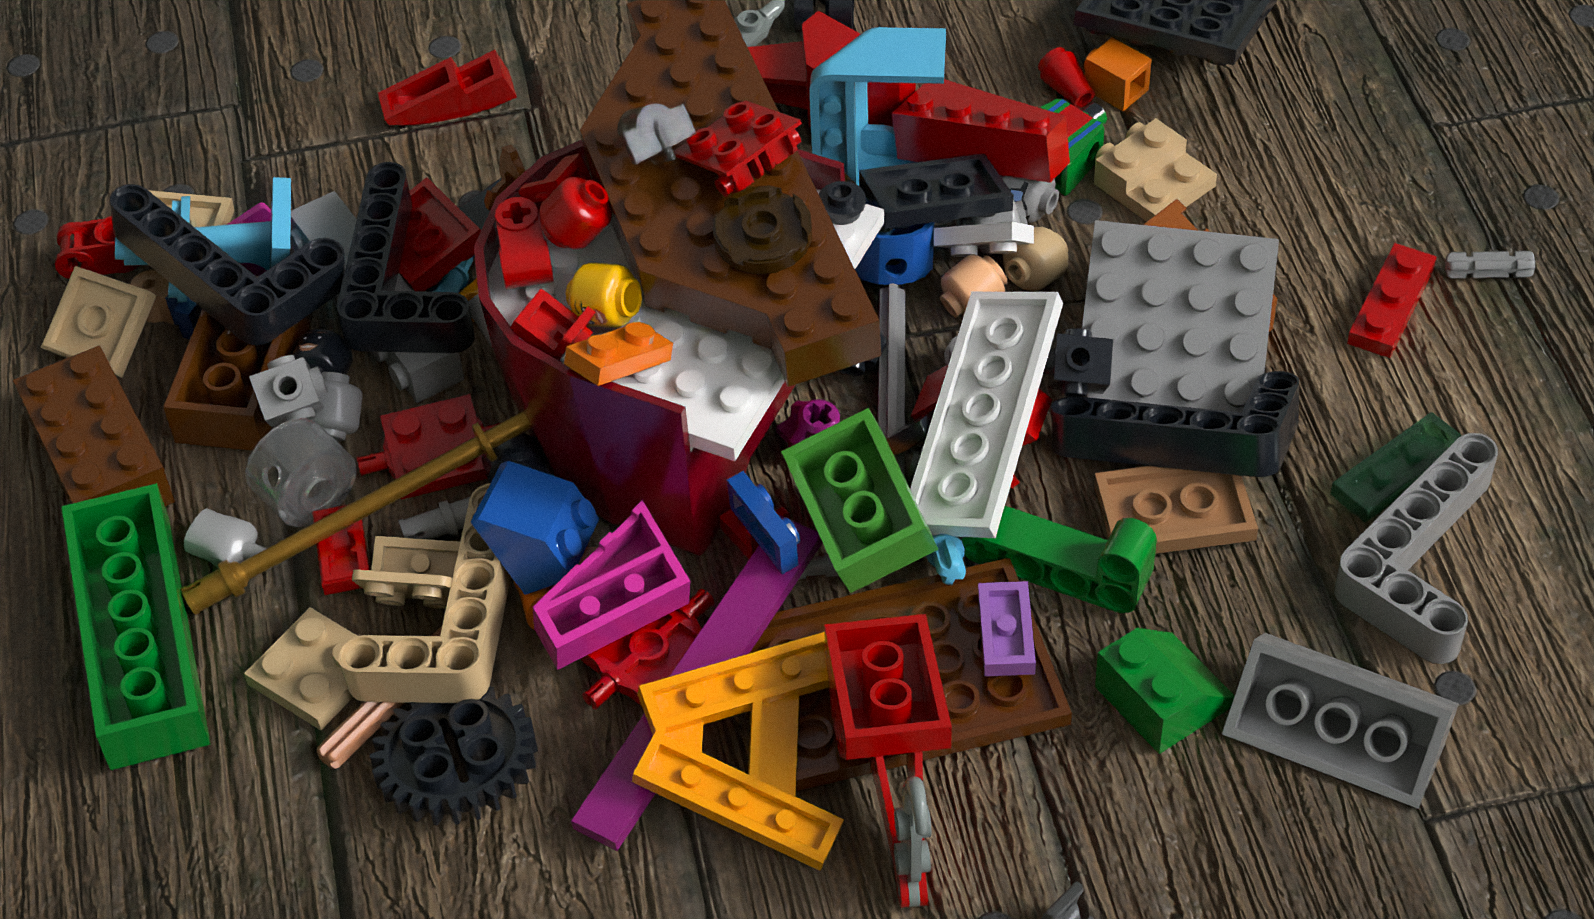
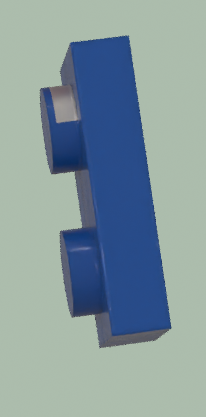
[727,471,800,574]

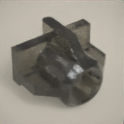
[612,104,697,164]

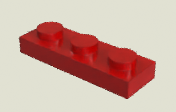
[1347,243,1437,358]

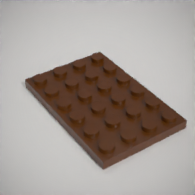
[749,558,1072,792]

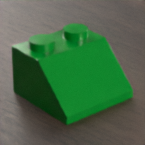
[1095,628,1235,754]

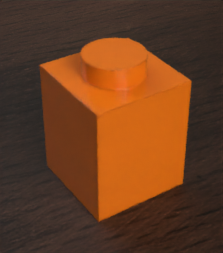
[1084,37,1152,111]

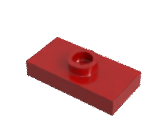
[312,504,370,595]

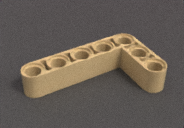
[338,483,511,703]

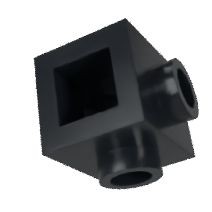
[1043,328,1113,397]

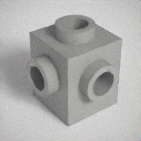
[249,355,328,427]

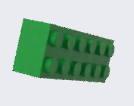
[61,483,211,770]

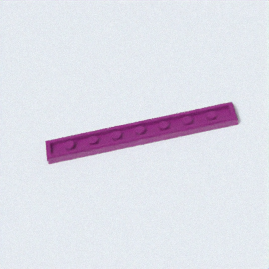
[571,515,823,851]

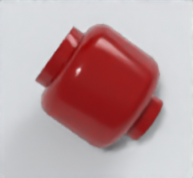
[539,177,612,249]

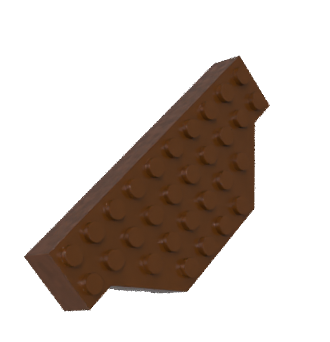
[580,0,881,387]

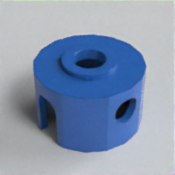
[855,198,935,285]

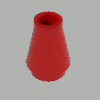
[1038,47,1095,109]

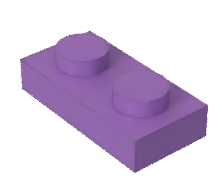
[978,581,1036,676]

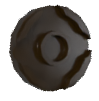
[713,185,813,274]

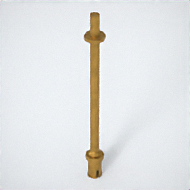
[181,412,532,615]

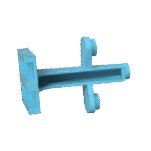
[115,177,291,303]

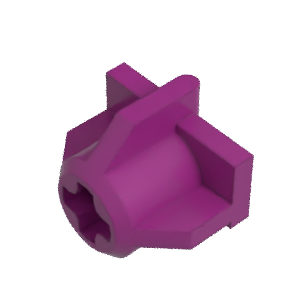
[776,399,840,448]

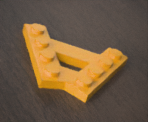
[632,632,844,871]

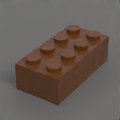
[163,275,313,452]
[13,345,175,506]

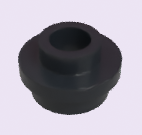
[819,181,866,225]

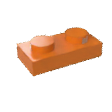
[564,322,673,386]

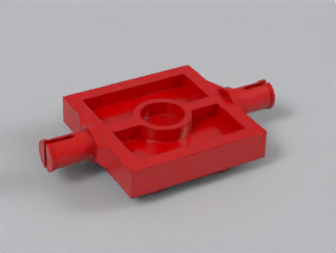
[356,394,502,500]
[580,589,715,710]

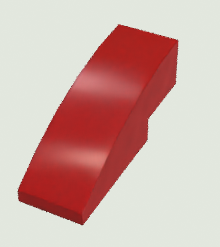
[378,50,517,125]

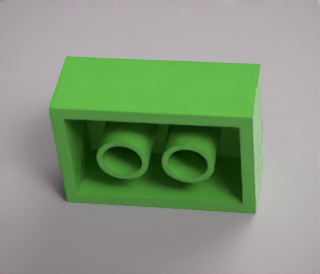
[781,408,939,593]

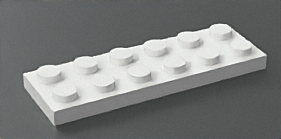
[910,291,1063,538]

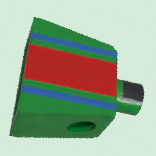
[1040,99,1107,196]

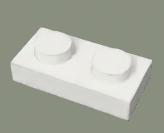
[934,222,1034,257]

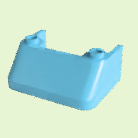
[809,27,946,186]

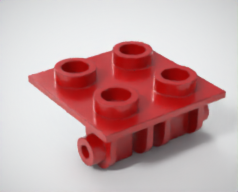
[672,100,802,197]

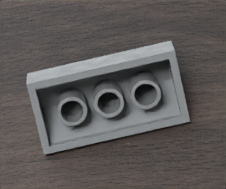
[1222,633,1459,808]

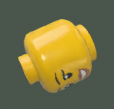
[565,263,642,328]

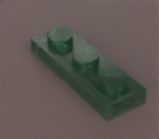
[1330,412,1462,523]

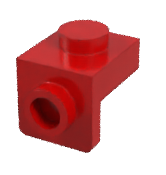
[510,288,596,361]

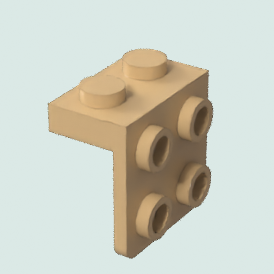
[352,536,460,609]

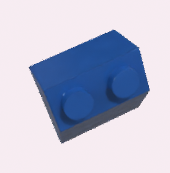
[471,461,599,595]

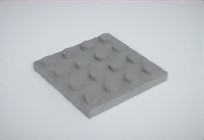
[1077,220,1279,412]

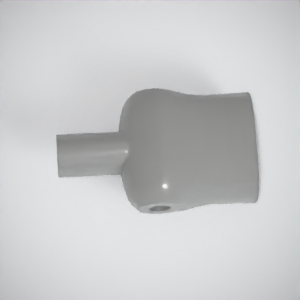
[184,508,271,569]

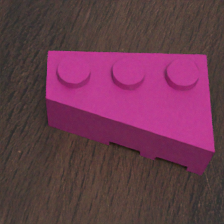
[533,500,691,670]

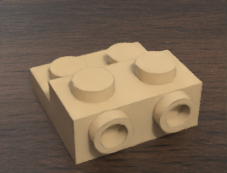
[1094,118,1217,222]

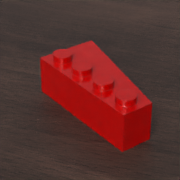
[892,79,1070,183]

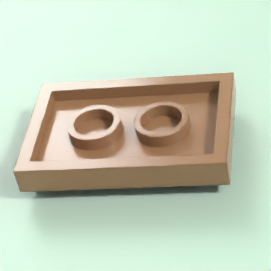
[1094,466,1258,554]

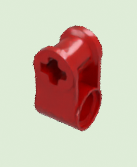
[495,197,554,290]
[55,216,140,279]

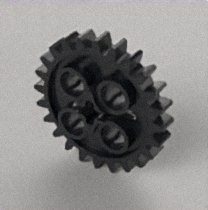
[370,686,538,825]

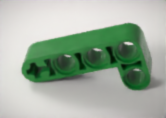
[961,506,1157,613]

